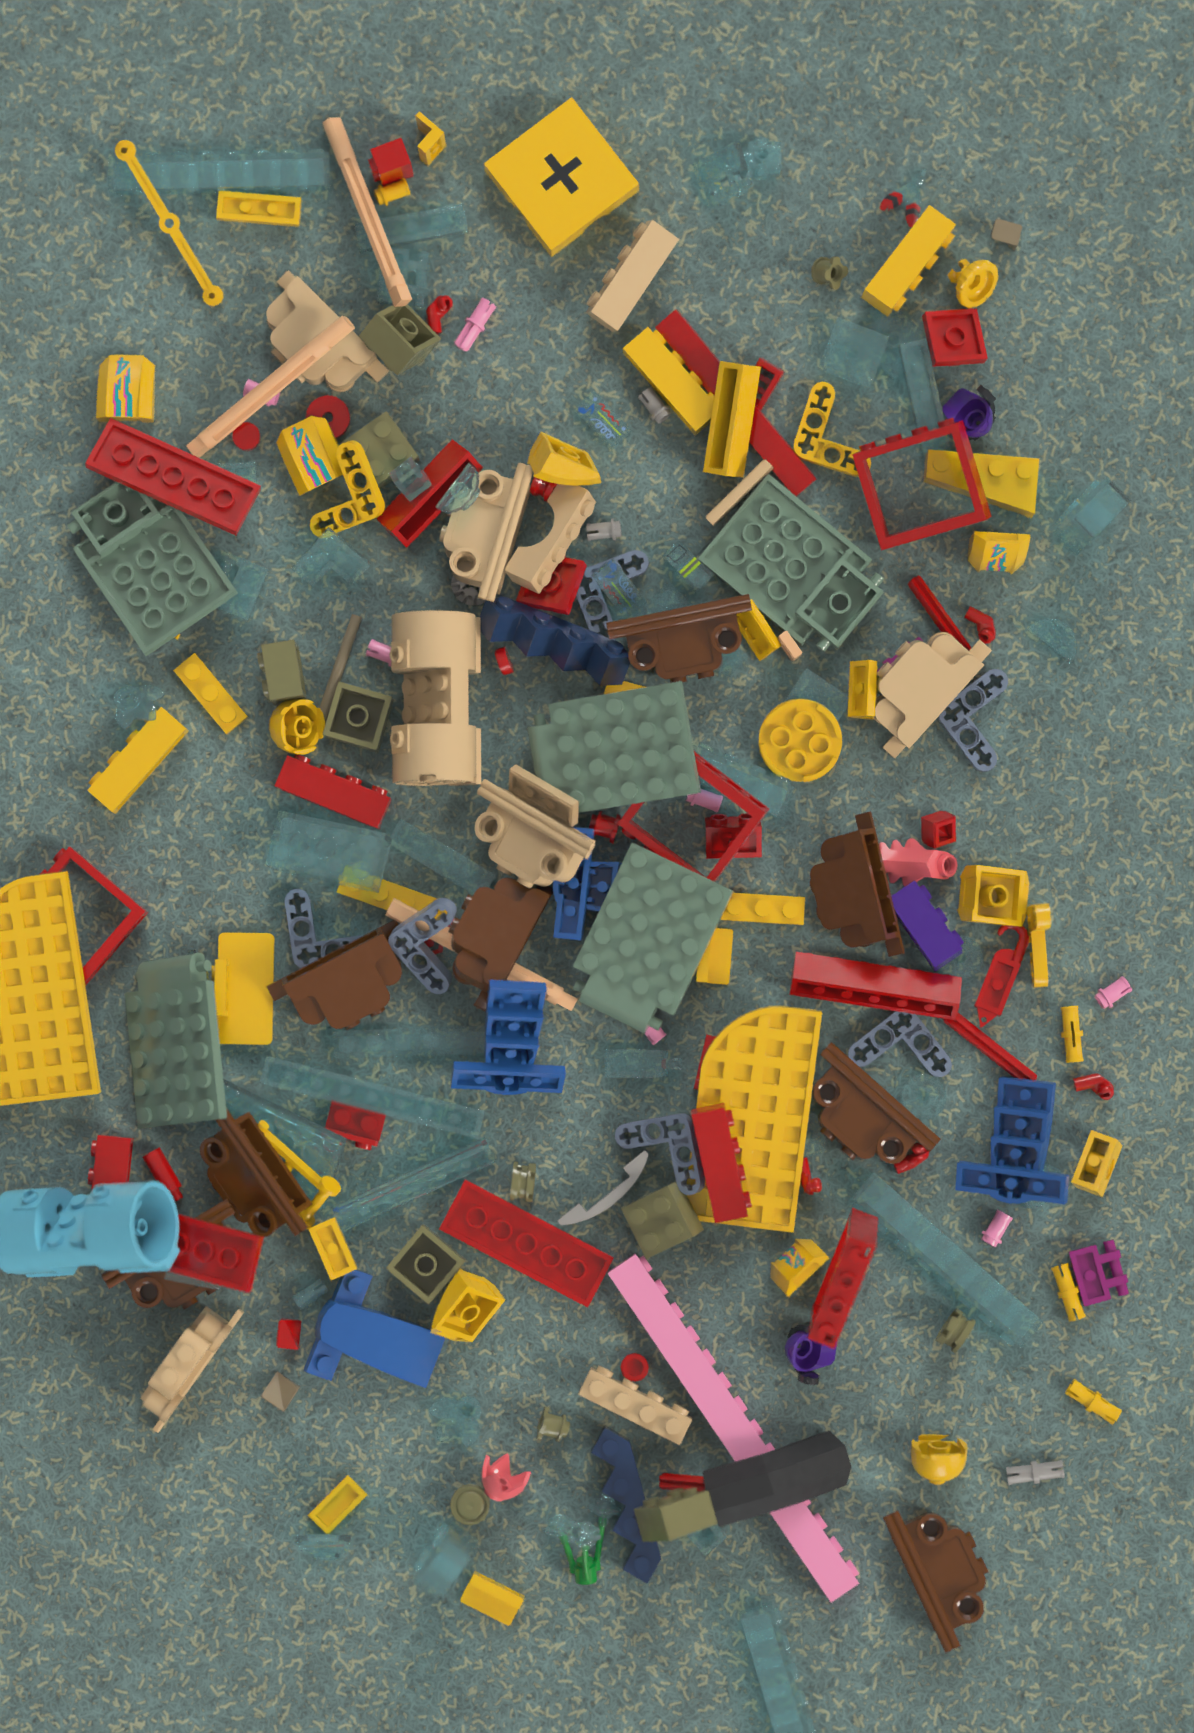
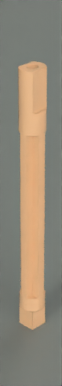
[323,118,412,307]
[186,315,355,458]
[385,898,578,1011]

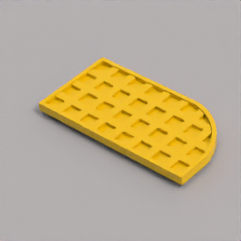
[0,871,101,1106]
[686,1006,822,1233]

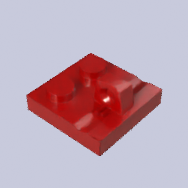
[922,308,988,367]
[516,557,587,615]

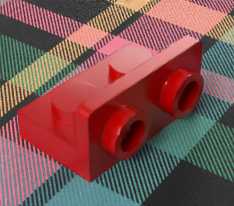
[705,813,762,859]
[323,1100,387,1151]

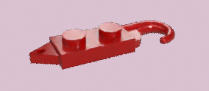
[974,925,1029,1028]

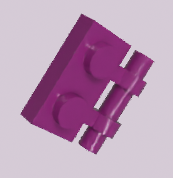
[1068,1239,1129,1307]

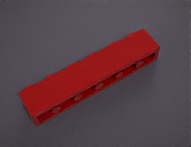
[789,952,962,1020]

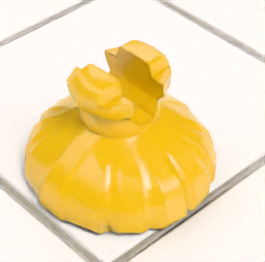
[948,259,998,309]

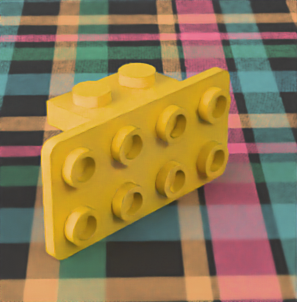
[210,932,275,1045]

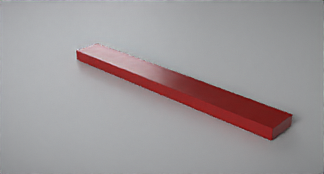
[655,309,817,497]

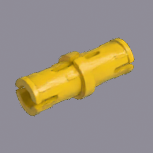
[1060,1006,1084,1063]
[1051,1263,1086,1322]
[1065,1379,1122,1425]

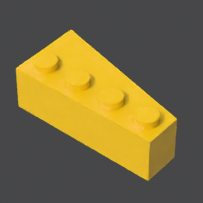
[923,449,1039,518]

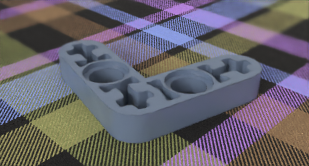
[576,550,649,640]
[938,669,1008,772]
[285,889,362,968]
[388,898,457,994]
[847,1011,952,1077]
[615,1113,705,1195]

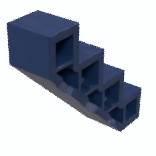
[480,597,630,686]
[591,1425,661,1584]

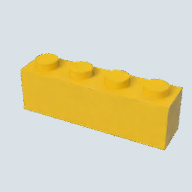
[861,205,956,317]
[623,327,715,435]
[703,361,761,478]
[87,707,189,814]

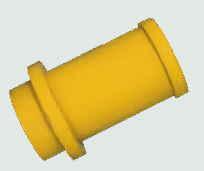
[374,178,411,206]

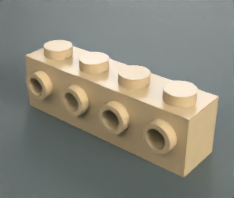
[585,220,679,332]
[578,1366,692,1445]

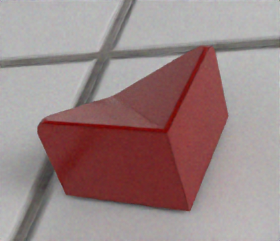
[921,811,956,849]
[276,1318,302,1350]

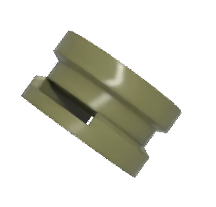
[510,1161,536,1202]
[936,1308,976,1353]
[450,1484,490,1526]

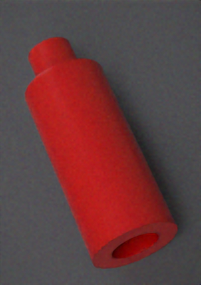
[142,1147,183,1202]

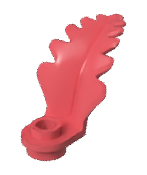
[879,838,958,887]

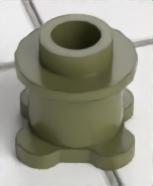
[811,256,848,290]
[536,1406,570,1442]

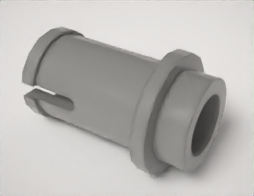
[638,387,671,424]
[586,518,621,541]

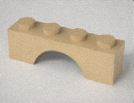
[504,484,596,594]

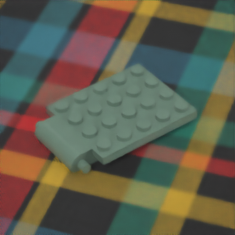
[697,474,884,652]
[67,482,238,656]
[527,681,701,813]
[573,843,734,1034]
[125,953,227,1129]

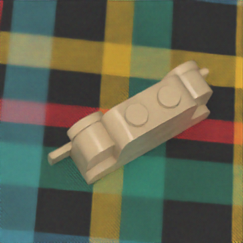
[266,270,389,392]
[439,463,533,602]
[873,632,992,758]
[475,779,596,888]
[140,1306,244,1433]

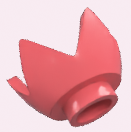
[481,1453,531,1501]

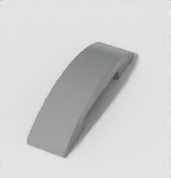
[557,1150,648,1225]

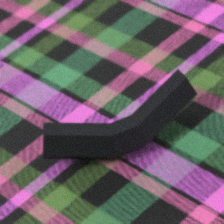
[703,1431,852,1527]

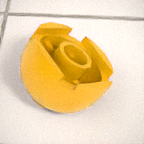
[269,699,325,755]
[911,1434,967,1485]

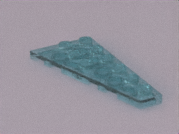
[223,1079,347,1211]

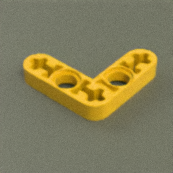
[793,382,871,477]
[310,440,385,538]
[1027,903,1051,988]

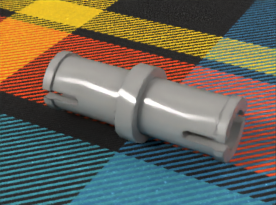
[1006,1460,1065,1485]

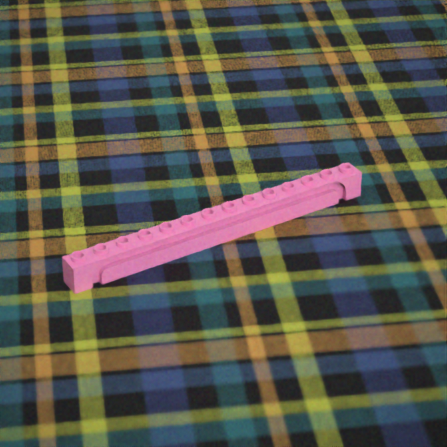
[608,1253,859,1602]

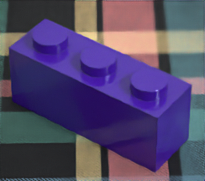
[891,880,964,972]

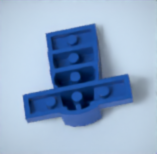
[553,827,622,941]
[450,980,566,1095]
[955,1076,1069,1205]
[303,1269,445,1388]

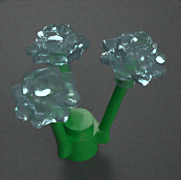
[543,1496,621,1585]

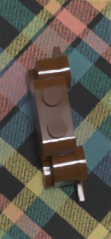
[606,594,752,683]
[810,811,905,957]
[448,878,553,1012]
[266,920,402,1030]
[812,1042,941,1164]
[200,1108,312,1237]
[101,1199,236,1310]
[883,1510,988,1653]

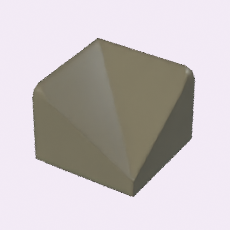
[991,219,1023,251]
[261,1371,301,1412]

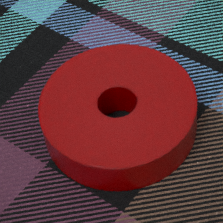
[306,395,350,439]

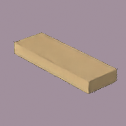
[706,459,773,526]
[509,765,579,827]

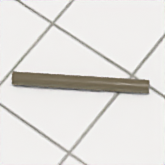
[319,614,362,722]

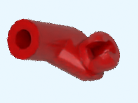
[426,295,453,334]
[964,606,996,644]
[1073,1073,1114,1100]
[893,1142,929,1174]
[800,1157,822,1195]

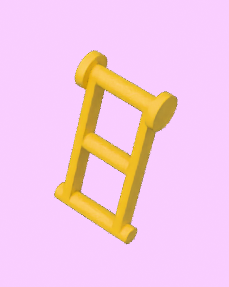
[258,1120,341,1229]

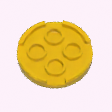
[759,699,842,782]

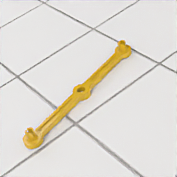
[115,140,224,306]

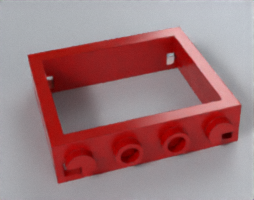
[852,418,992,551]
[617,751,770,882]
[39,846,149,986]
[808,1207,878,1349]

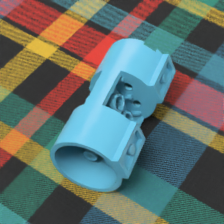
[0,1181,180,1277]

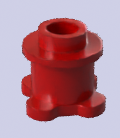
[589,811,621,844]

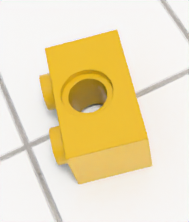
[1071,1130,1123,1198]

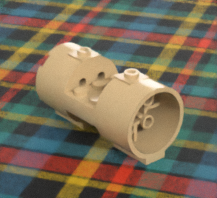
[390,611,481,786]

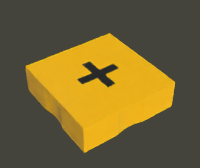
[484,97,639,257]

